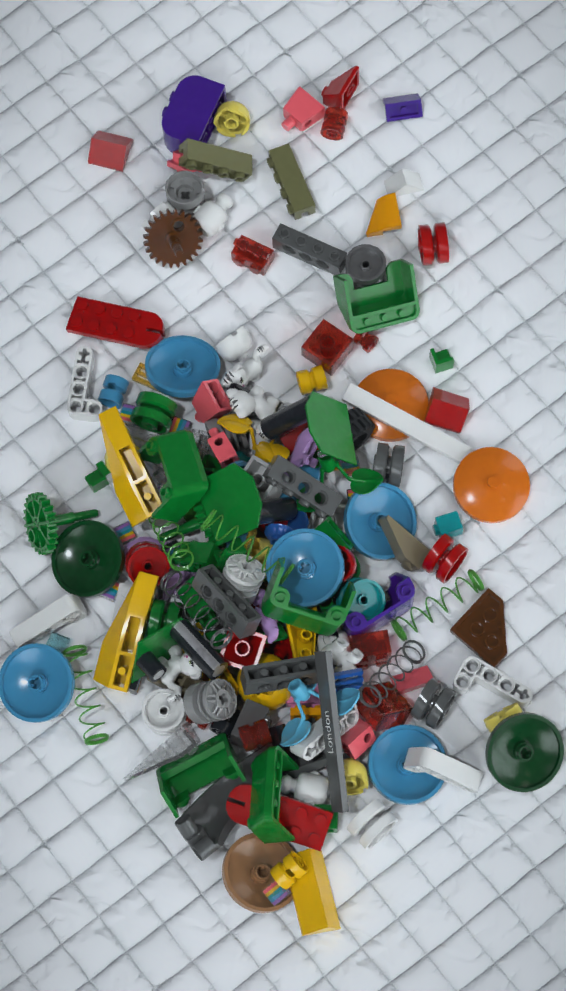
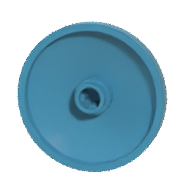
[145,335,220,398]
[343,483,417,560]
[266,528,345,608]
[0,643,75,723]
[367,725,446,805]

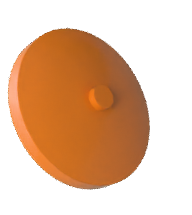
[353,369,428,442]
[453,447,530,523]

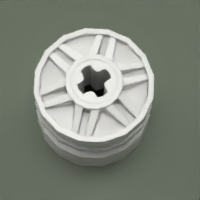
[222,554,265,605]

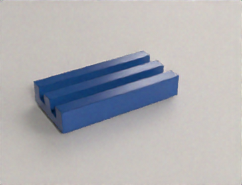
[334,668,364,693]

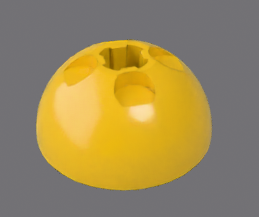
[237,653,291,711]

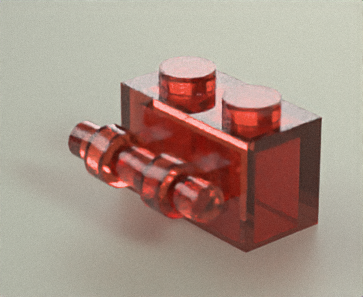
[231,235,275,276]

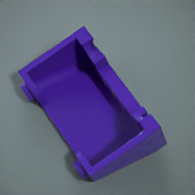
[339,572,415,643]

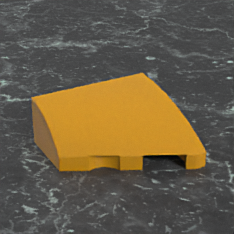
[366,193,402,237]

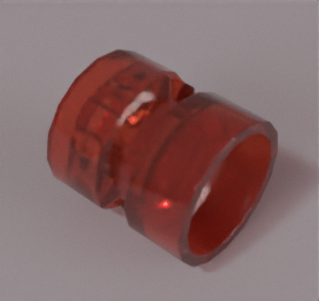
[320,106,348,141]
[237,718,273,752]

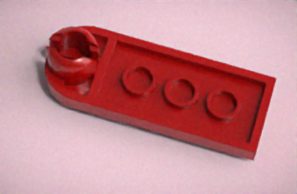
[66,296,165,349]
[226,783,334,852]

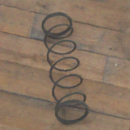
[160,570,233,649]
[359,640,426,708]

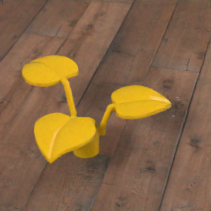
[217,414,290,463]

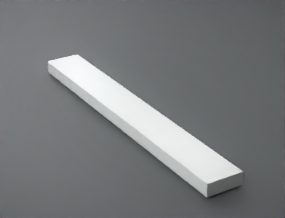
[341,383,476,464]

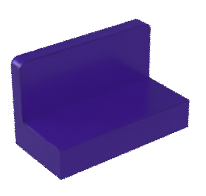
[383,93,423,122]

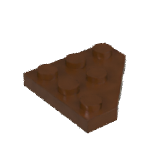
[450,588,507,668]

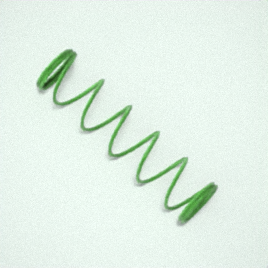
[200,509,295,585]
[148,518,194,571]
[391,569,484,641]
[62,645,109,745]

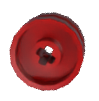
[418,222,449,266]
[421,534,468,584]
[124,541,170,586]

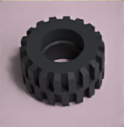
[348,407,375,451]

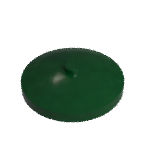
[51,520,125,598]
[485,712,564,792]

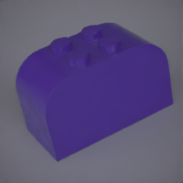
[162,75,227,153]

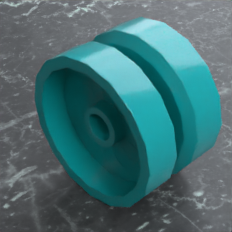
[336,577,386,621]

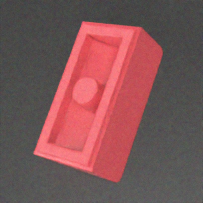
[390,665,433,696]

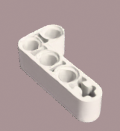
[67,345,104,422]
[9,594,88,649]
[453,656,532,708]
[290,704,359,761]
[403,747,483,793]

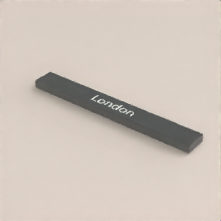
[314,651,349,813]

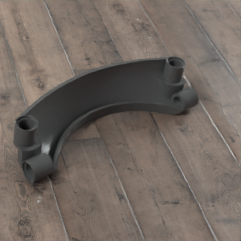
[175,718,343,861]

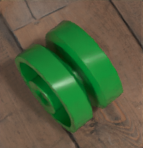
[130,391,178,434]
[147,598,183,636]

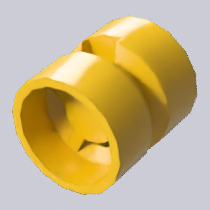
[296,365,328,395]
[270,851,309,890]

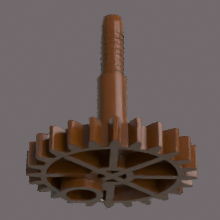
[143,208,203,268]

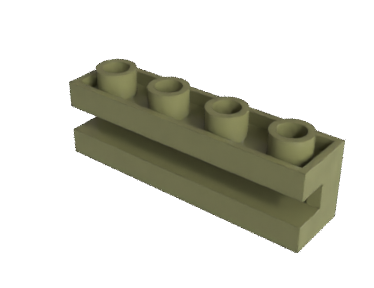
[179,138,252,182]
[266,143,316,220]

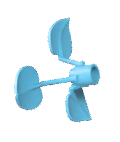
[280,678,360,747]

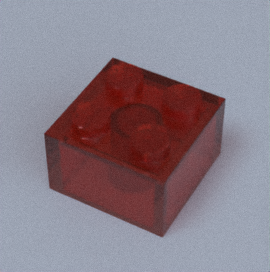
[301,319,354,376]
[348,630,392,670]
[356,681,413,732]

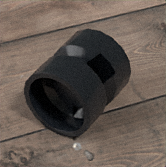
[209,708,241,739]

